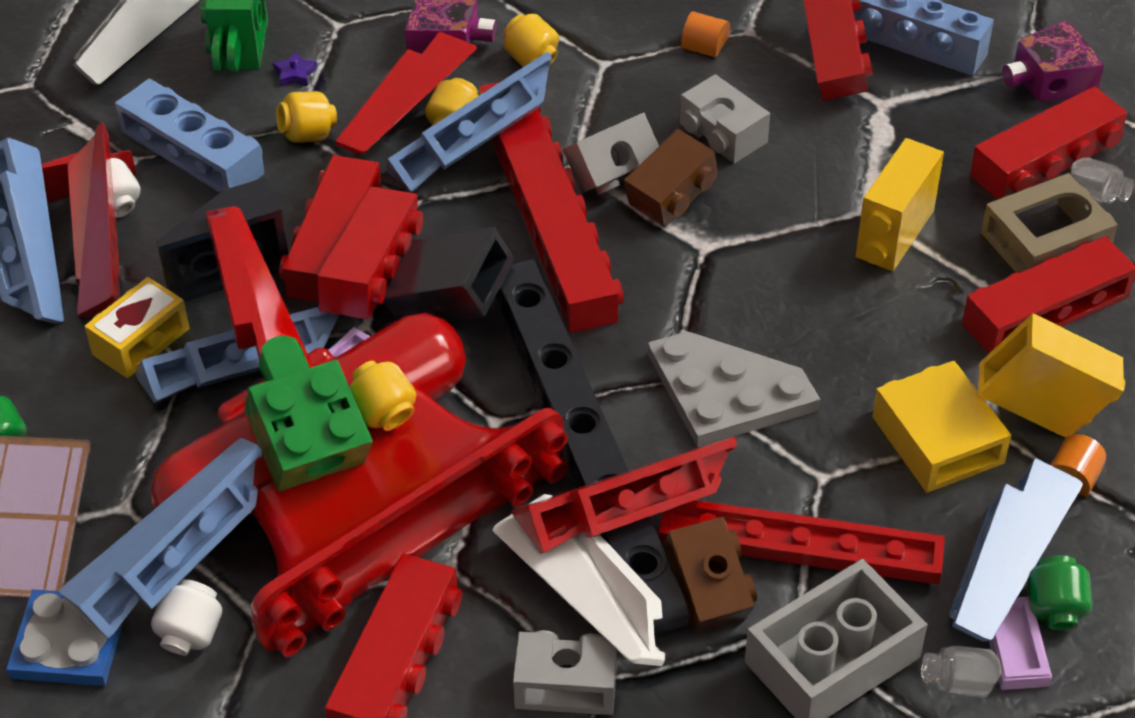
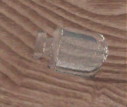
[1071,157,1134,203]
[921,645,1002,698]

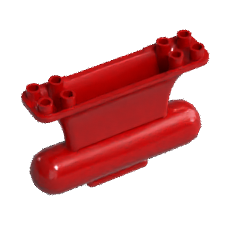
[151,313,569,657]

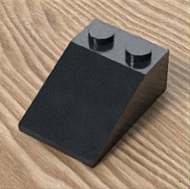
[156,177,289,302]

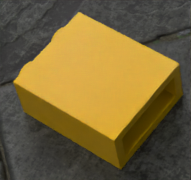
[855,138,944,272]
[978,313,1125,438]
[872,361,1011,493]

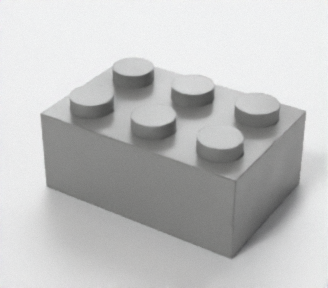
[745,558,927,718]

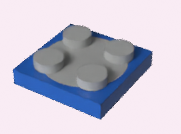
[6,589,124,686]

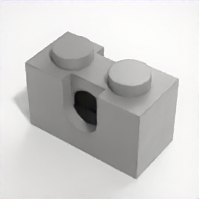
[680,74,770,164]
[562,112,659,195]
[513,630,617,715]

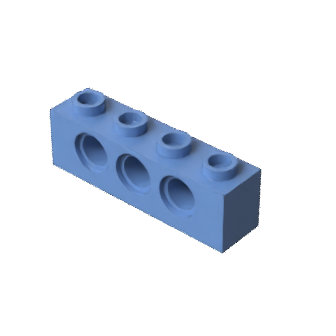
[854,0,994,76]
[115,78,265,193]

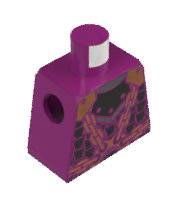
[405,0,497,54]
[1002,20,1105,102]

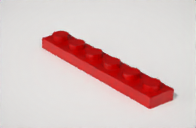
[658,500,945,585]

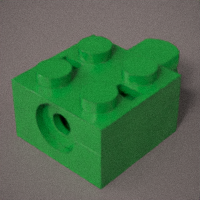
[200,0,268,71]
[244,336,373,492]

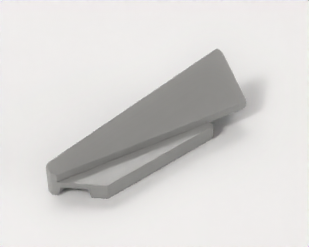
[73,0,199,84]

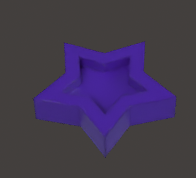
[273,52,318,86]

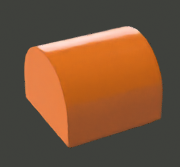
[681,11,730,58]
[1051,434,1106,498]

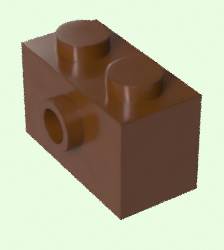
[624,129,718,228]
[663,516,757,634]

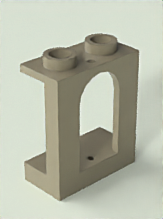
[981,173,1118,272]

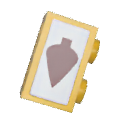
[85,277,190,379]

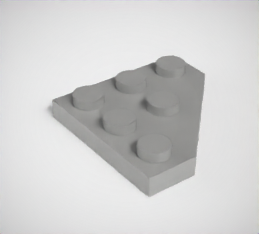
[647,331,821,447]

